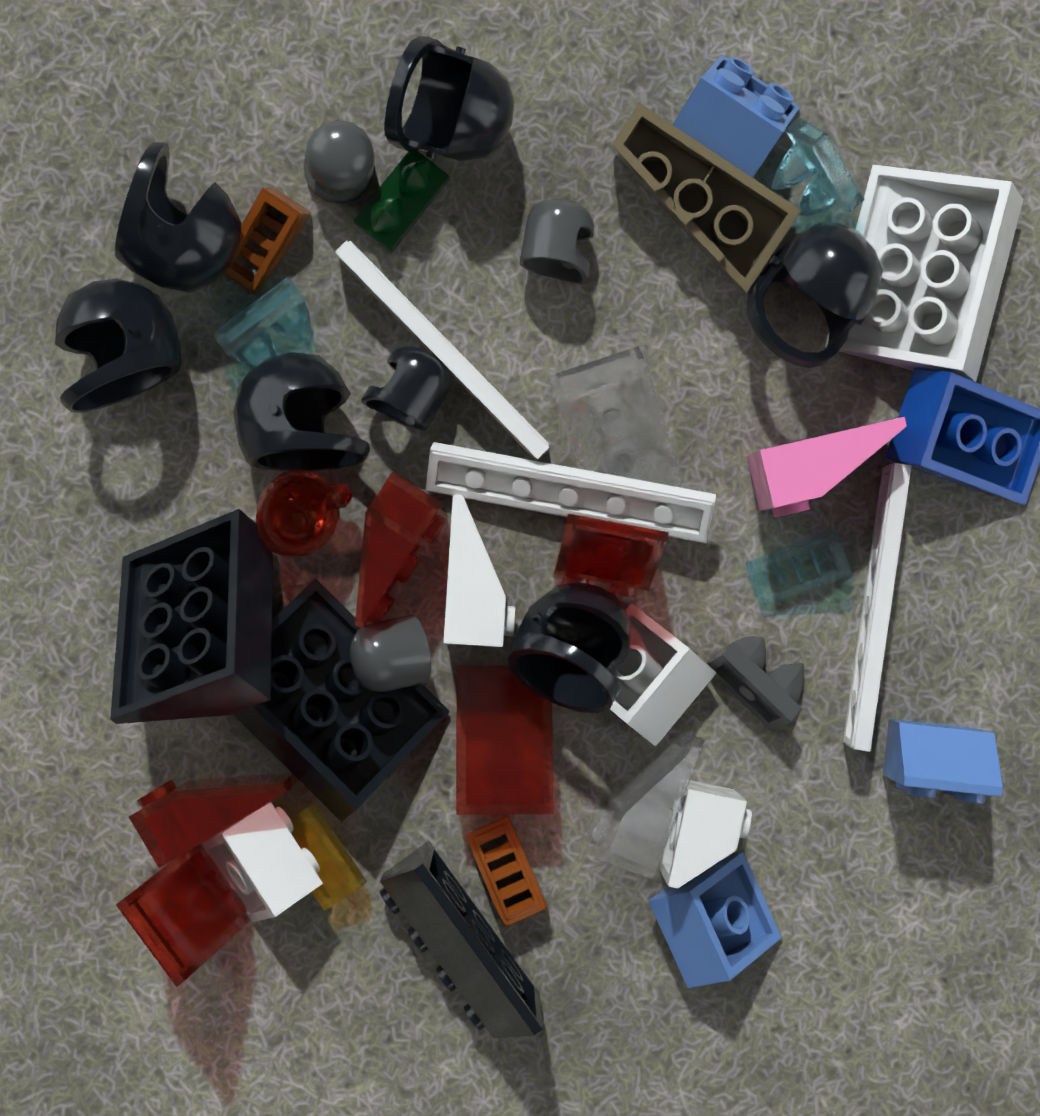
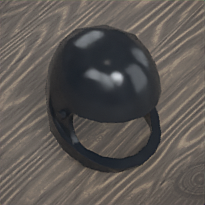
[384,36,514,161]
[115,142,242,293]
[747,222,883,368]
[55,278,181,413]
[233,352,370,471]
[507,582,631,713]

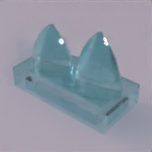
[771,118,865,216]
[213,276,310,370]

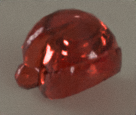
[255,469,352,558]

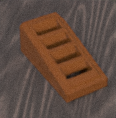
[223,187,311,295]
[465,815,548,927]

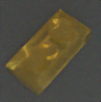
[290,803,367,911]

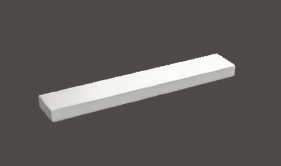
[335,240,549,461]
[426,442,716,543]
[843,463,912,752]

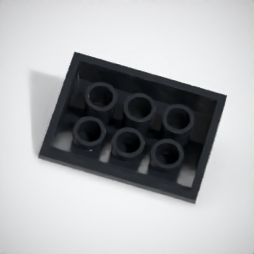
[110,509,273,724]
[233,578,450,822]
[379,841,543,1038]

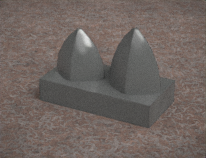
[706,636,804,732]

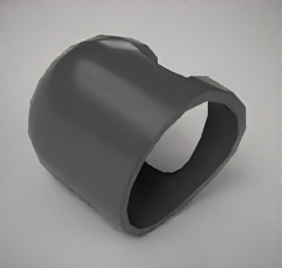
[303,120,375,204]
[520,199,594,285]
[350,615,431,692]

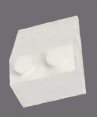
[444,495,515,647]

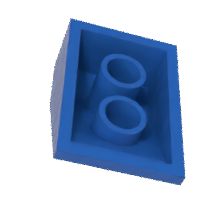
[885,368,1040,506]

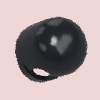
[361,346,451,431]

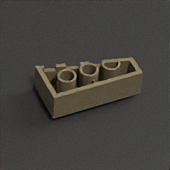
[612,103,802,295]

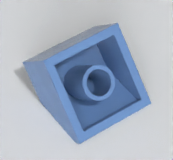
[649,852,782,988]

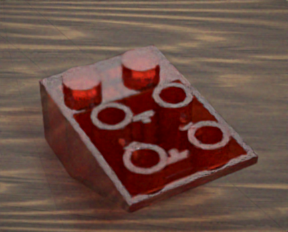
[355,471,448,628]

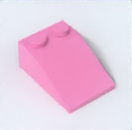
[747,417,907,517]

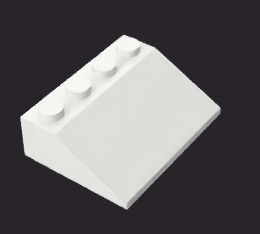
[825,165,1023,382]

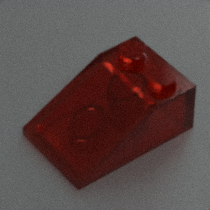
[553,514,669,598]
[456,665,554,815]
[129,772,299,868]
[116,844,248,987]

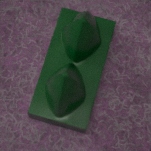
[353,150,450,253]

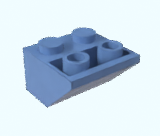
[672,55,800,178]
[883,719,1003,803]

